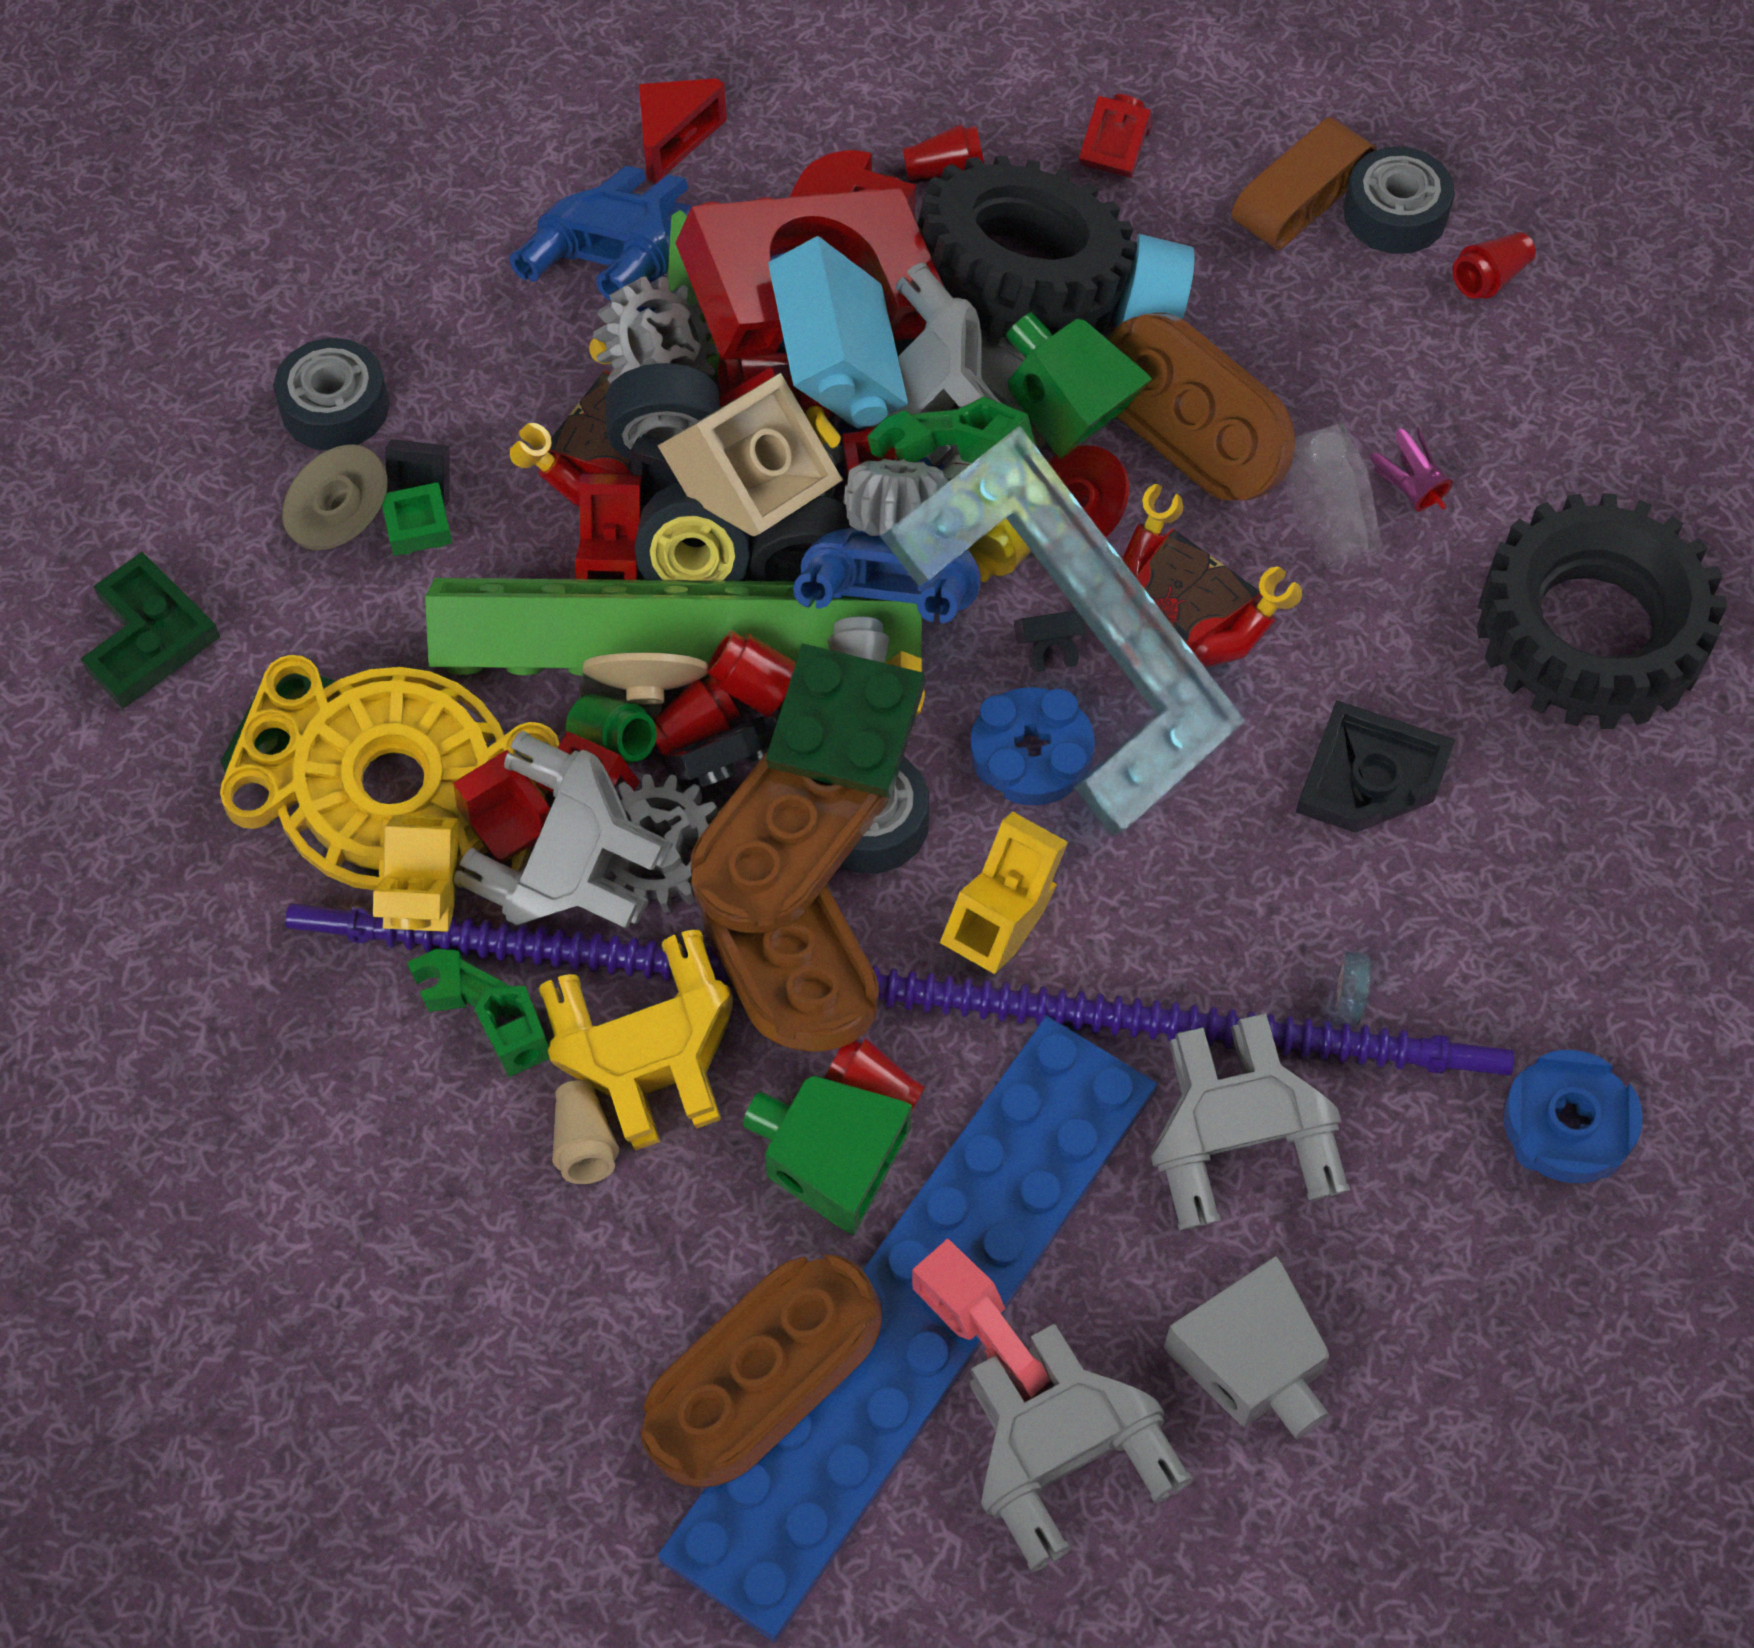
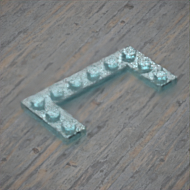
[880,426,1245,836]

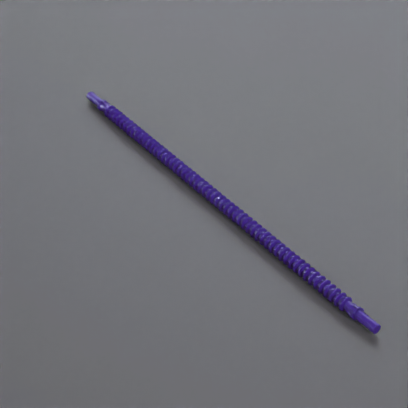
[285,903,1514,1076]

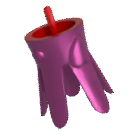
[1370,427,1453,512]

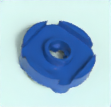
[970,687,1095,805]
[1503,1050,1643,1183]

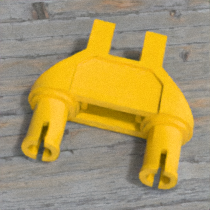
[538,930,733,1150]

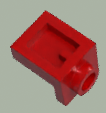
[1079,94,1153,178]

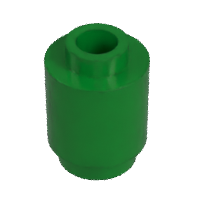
[566,694,656,765]

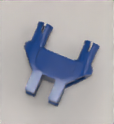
[509,165,692,301]
[793,521,981,623]

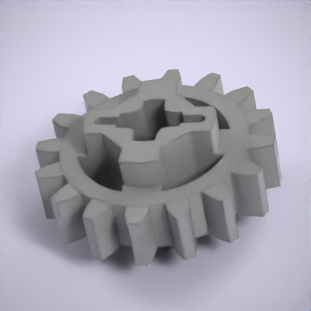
[593,276,718,384]
[604,774,718,913]

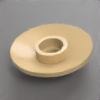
[583,653,708,705]

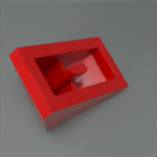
[639,78,727,184]

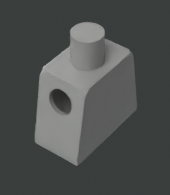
[1164,1256,1329,1439]

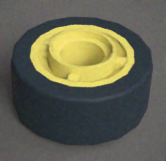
[634,483,751,581]

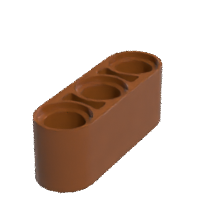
[1231,117,1377,251]

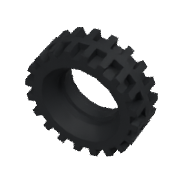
[917,156,1137,345]
[1477,493,1726,729]

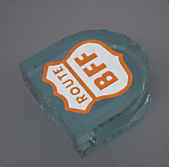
[1333,950,1371,1028]

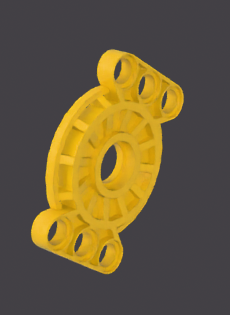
[220,655,559,891]

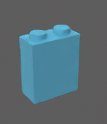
[768,236,909,429]

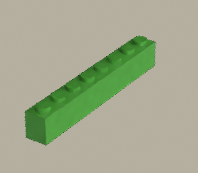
[425,578,922,677]

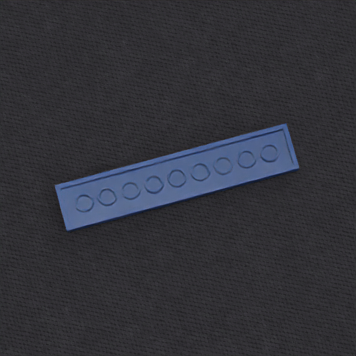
[657,1015,1158,1643]

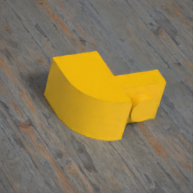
[940,812,1068,974]
[373,815,459,932]

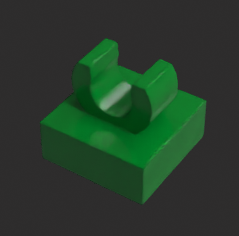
[382,482,453,556]

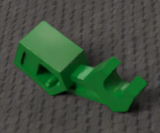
[867,396,1035,475]
[407,949,550,1078]

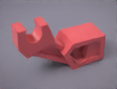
[912,1238,1051,1403]

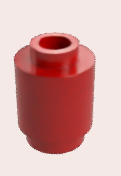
[707,630,796,717]

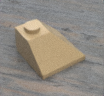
[658,373,842,537]

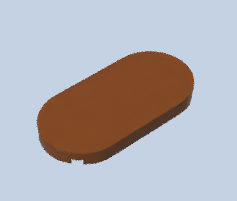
[1108,313,1295,501]
[691,751,889,933]
[702,885,879,1052]
[640,1254,882,1487]

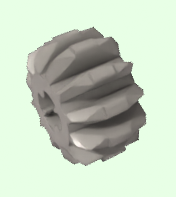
[844,458,950,539]

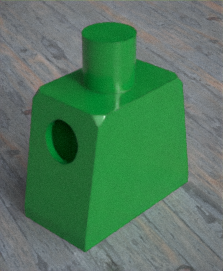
[1006,312,1152,459]
[743,1076,912,1236]

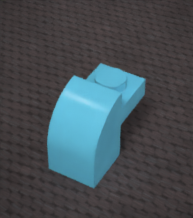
[1113,234,1195,327]

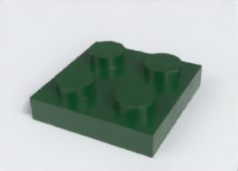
[765,643,926,798]

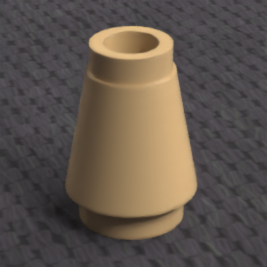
[552,1080,619,1184]

